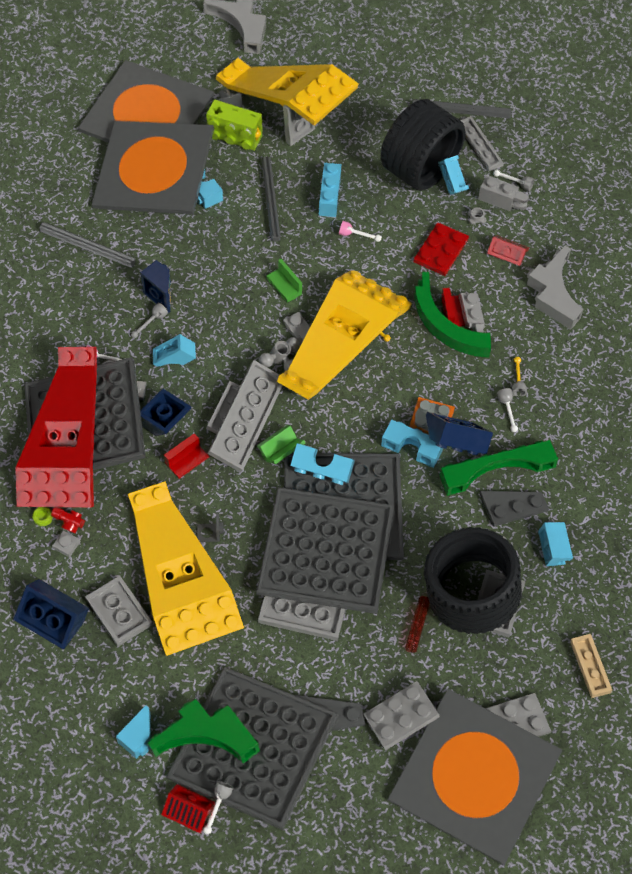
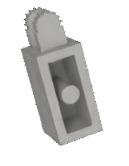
[478,175,529,211]

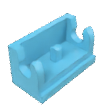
[439,155,469,195]
[538,522,573,566]

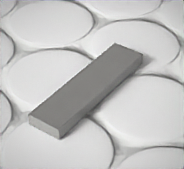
[460,116,504,172]

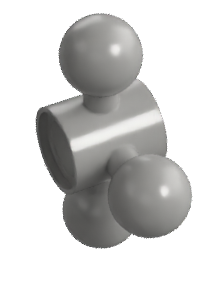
[259,337,300,371]

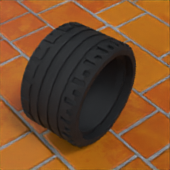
[381,99,465,191]
[424,527,522,634]

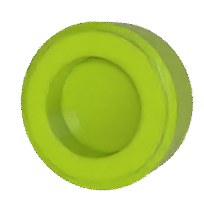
[33,507,53,526]

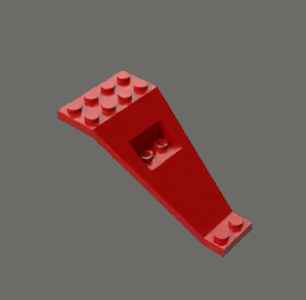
[16,346,97,508]

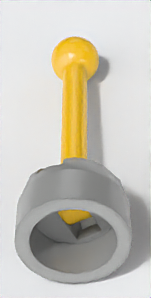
[512,357,527,396]

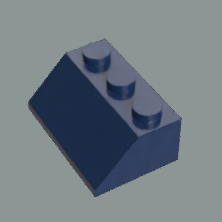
[426,412,493,456]
[13,579,89,650]

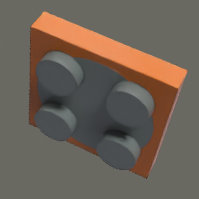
[409,397,455,435]

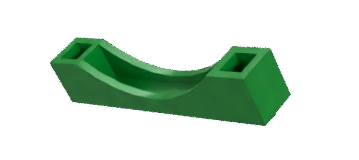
[439,440,558,496]

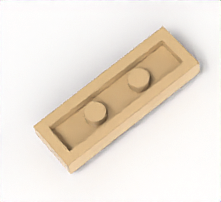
[570,634,612,698]

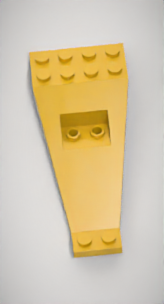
[216,58,359,126]
[277,270,412,400]
[127,482,244,656]

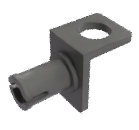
[219,88,243,107]

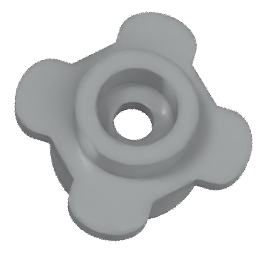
[468,207,487,224]

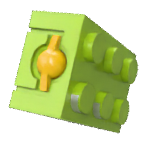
[206,100,262,151]

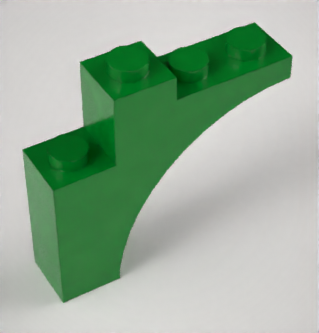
[148,699,260,764]

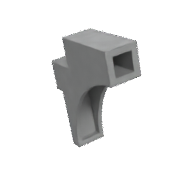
[203,0,266,54]
[527,245,583,330]

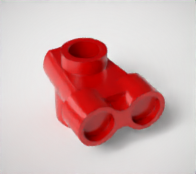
[51,507,85,534]

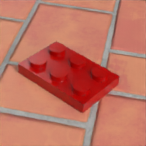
[413,222,469,276]

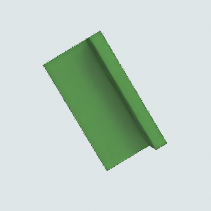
[267,259,302,303]
[257,425,306,464]

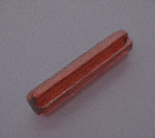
[405,596,430,653]

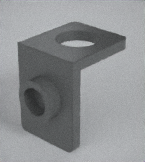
[197,513,224,542]

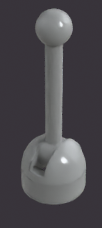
[131,303,168,338]

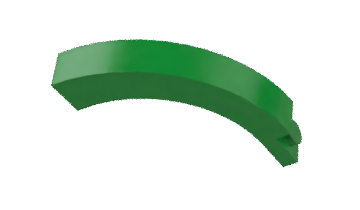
[414,272,491,358]

